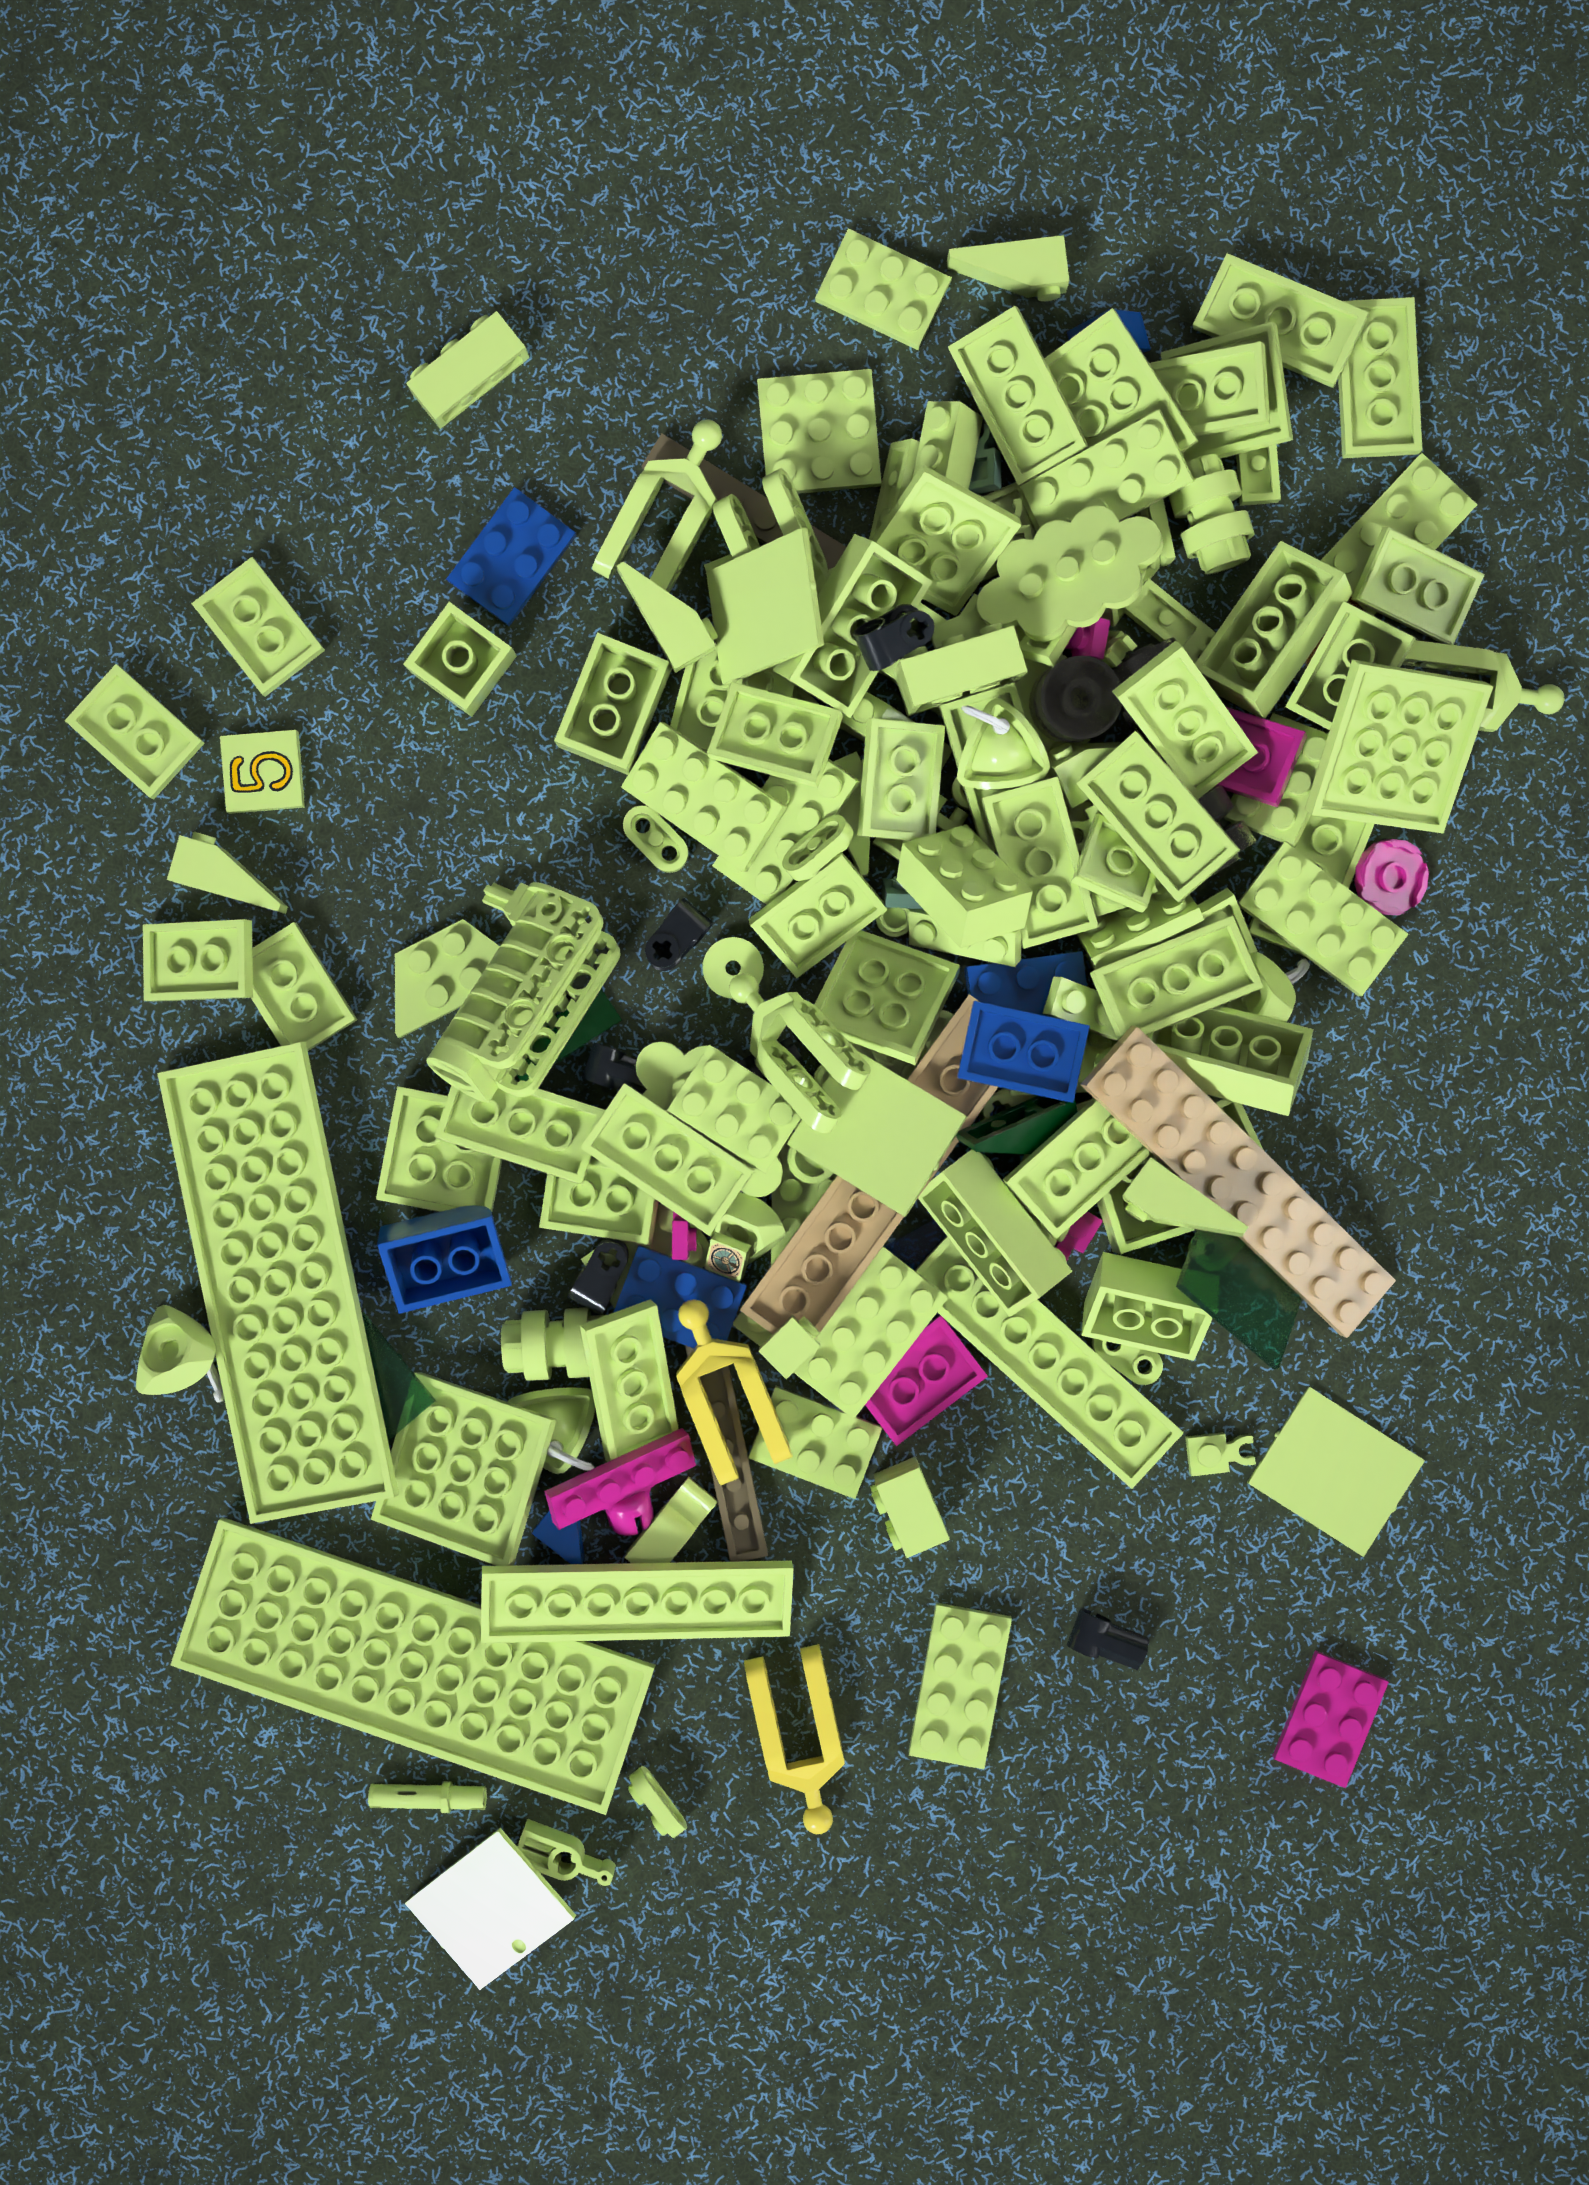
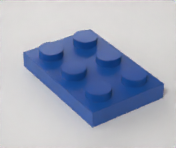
[446,487,577,627]
[957,1001,1090,1103]
[613,1245,747,1348]

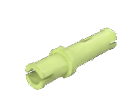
[368,1781,487,1813]

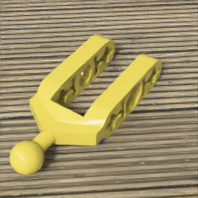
[676,1299,793,1485]
[744,1644,845,1834]

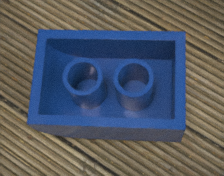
[377,1205,512,1314]

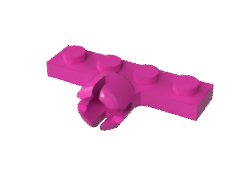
[544,1428,696,1536]

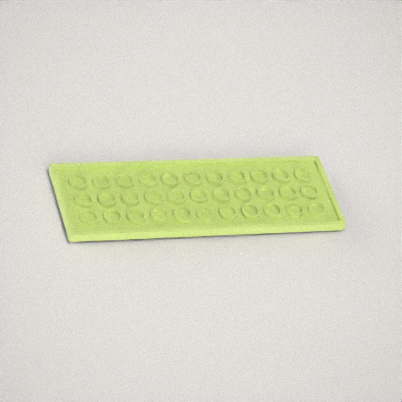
[157,1042,399,1524]
[171,1517,656,1815]

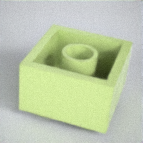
[403,602,517,717]
[870,1456,950,1558]

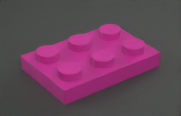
[1169,707,1307,808]
[865,1315,988,1446]
[1272,1650,1389,1788]

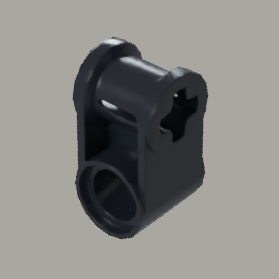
[853,604,935,671]
[645,898,714,971]
[568,1238,629,1315]

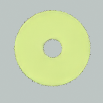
[703,937,764,999]

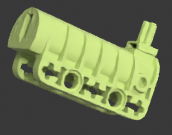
[426,882,621,1103]

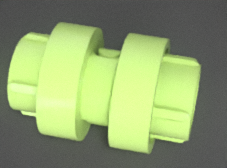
[1168,454,1255,574]
[501,1307,606,1381]

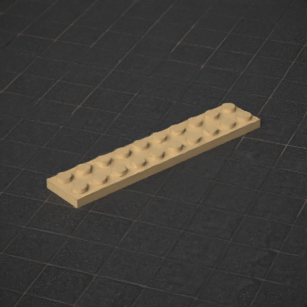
[740,994,998,1338]
[1080,1025,1396,1338]

